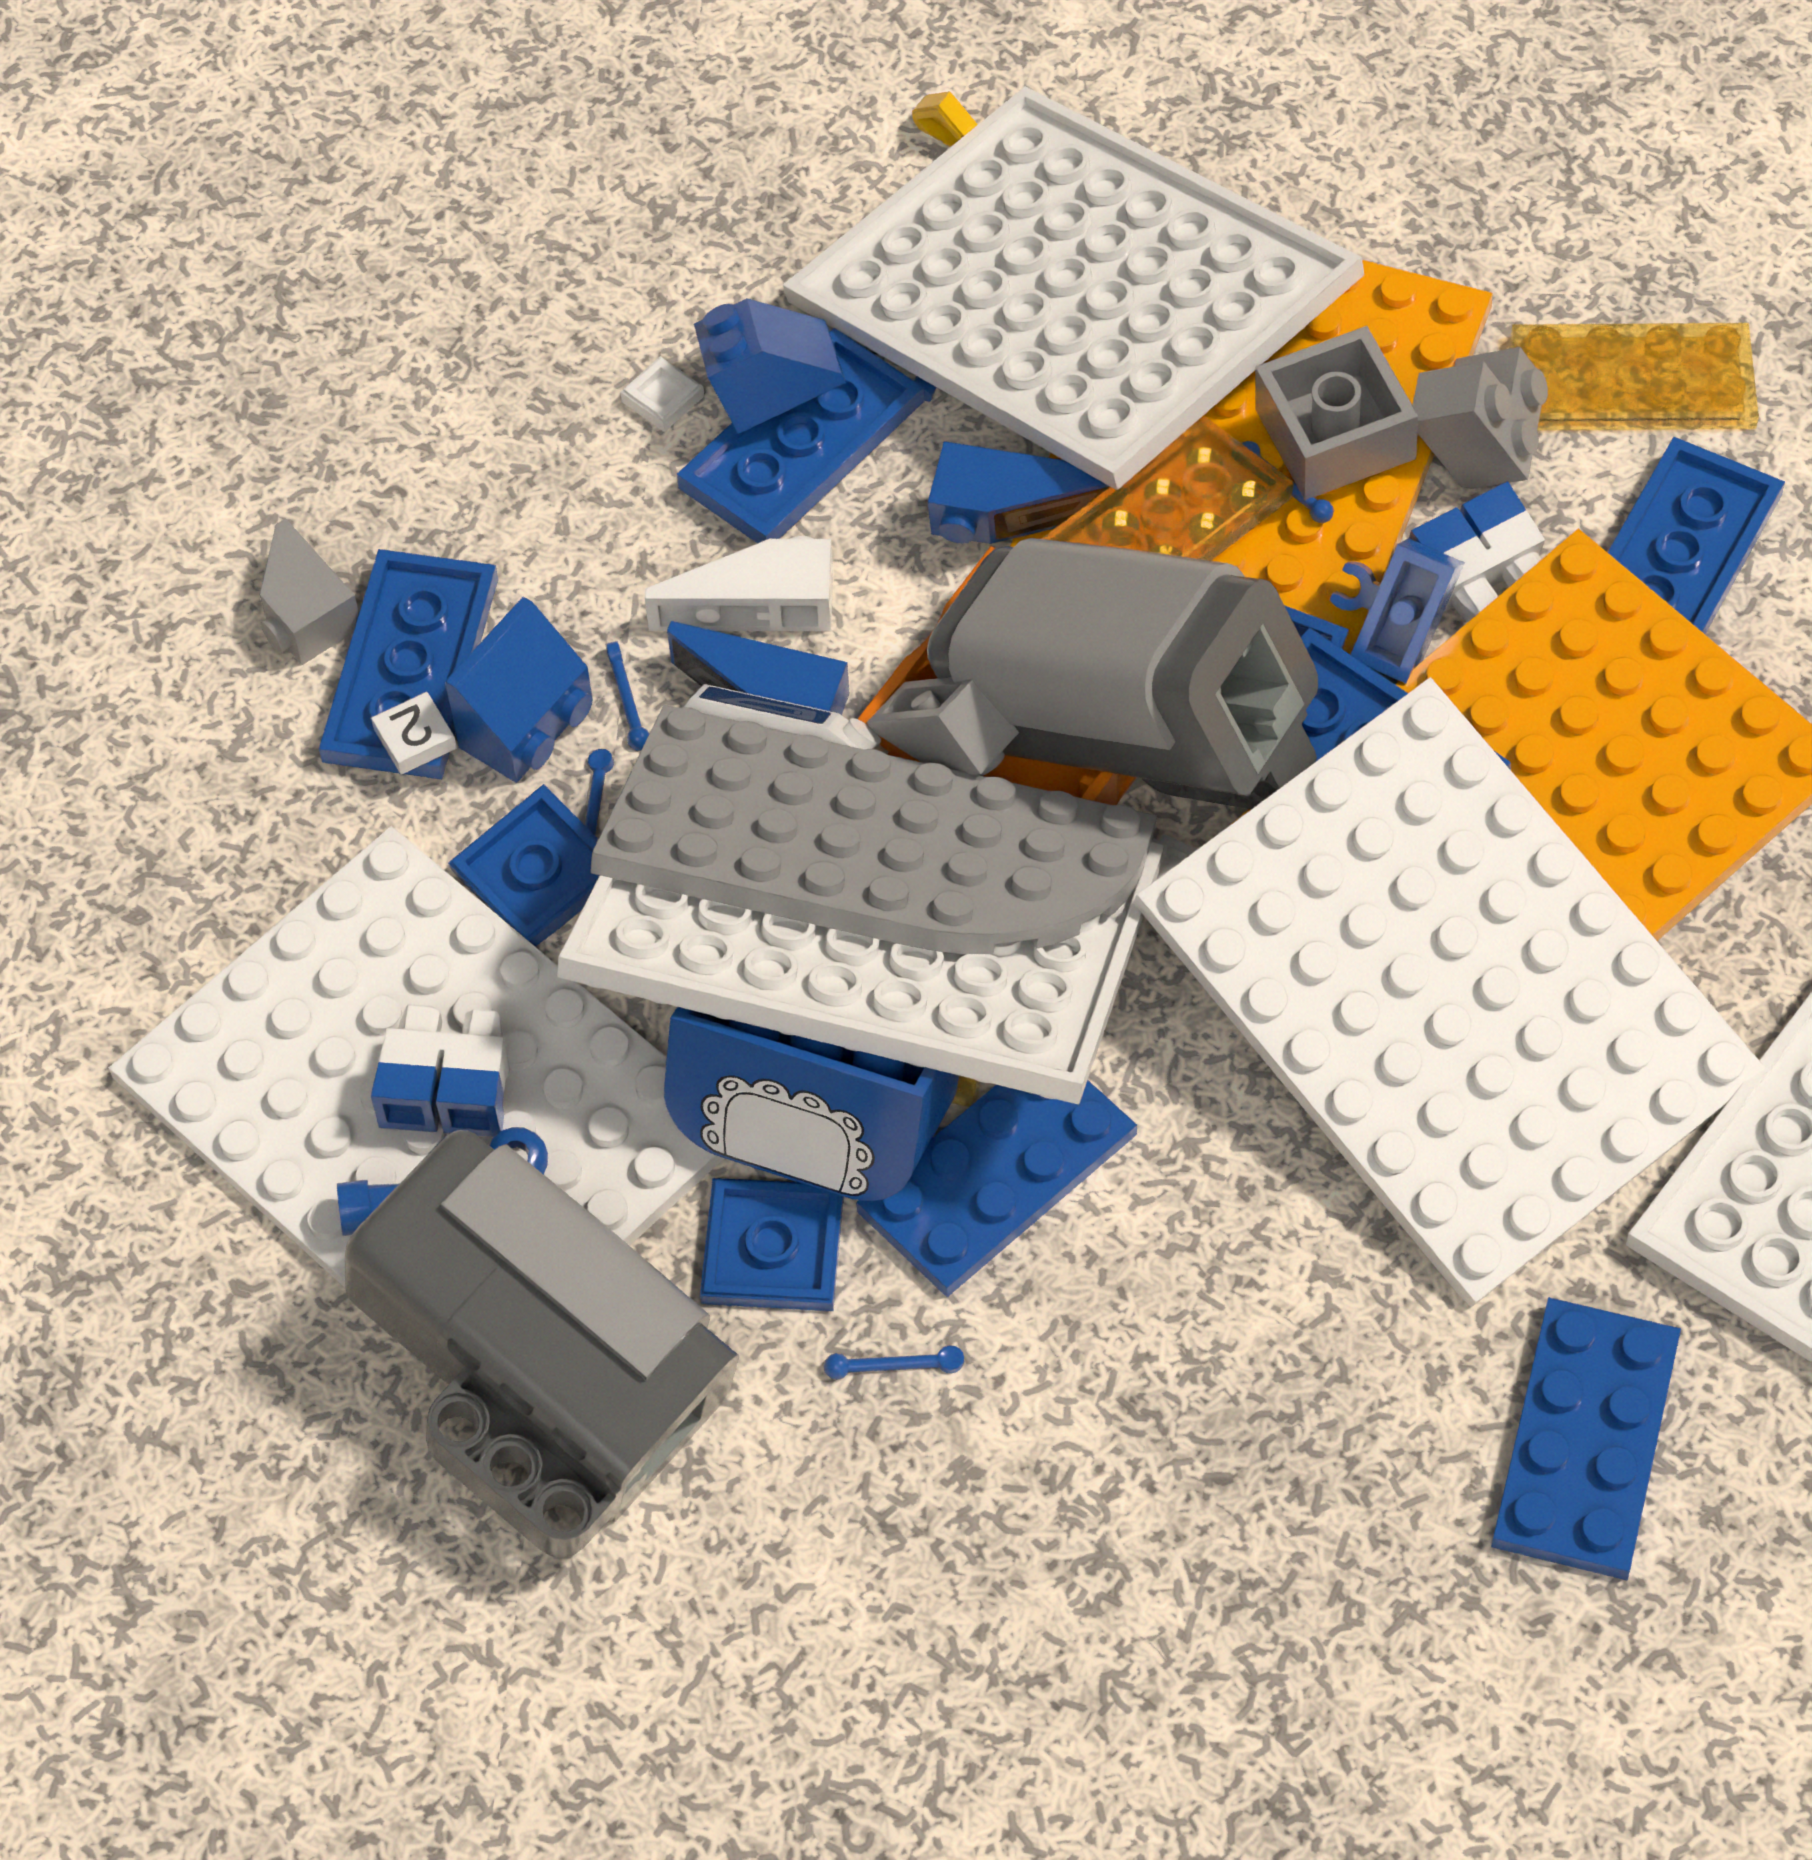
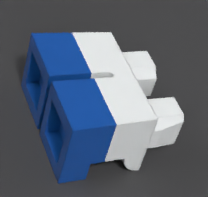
[1408,481,1545,622]
[371,1004,510,1137]

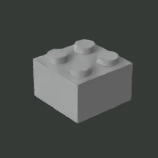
[1255,326,1418,500]

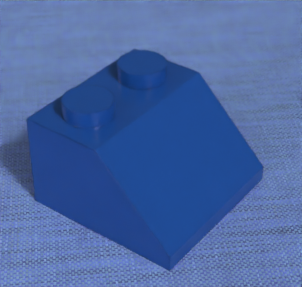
[694,298,846,434]
[445,596,593,783]

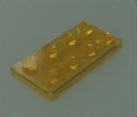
[1510,323,1759,430]
[1042,416,1294,561]

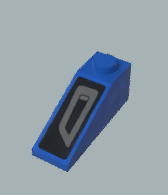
[928,441,1124,544]
[667,621,850,715]

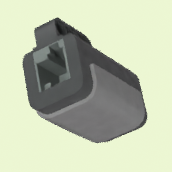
[927,538,1318,809]
[345,1130,739,1558]

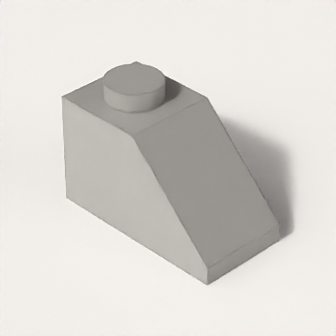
[259,518,359,665]
[867,677,1019,776]

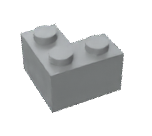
[1412,347,1548,489]

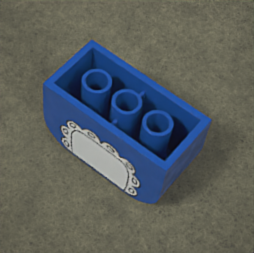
[664,1007,959,1201]

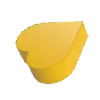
[912,91,978,147]

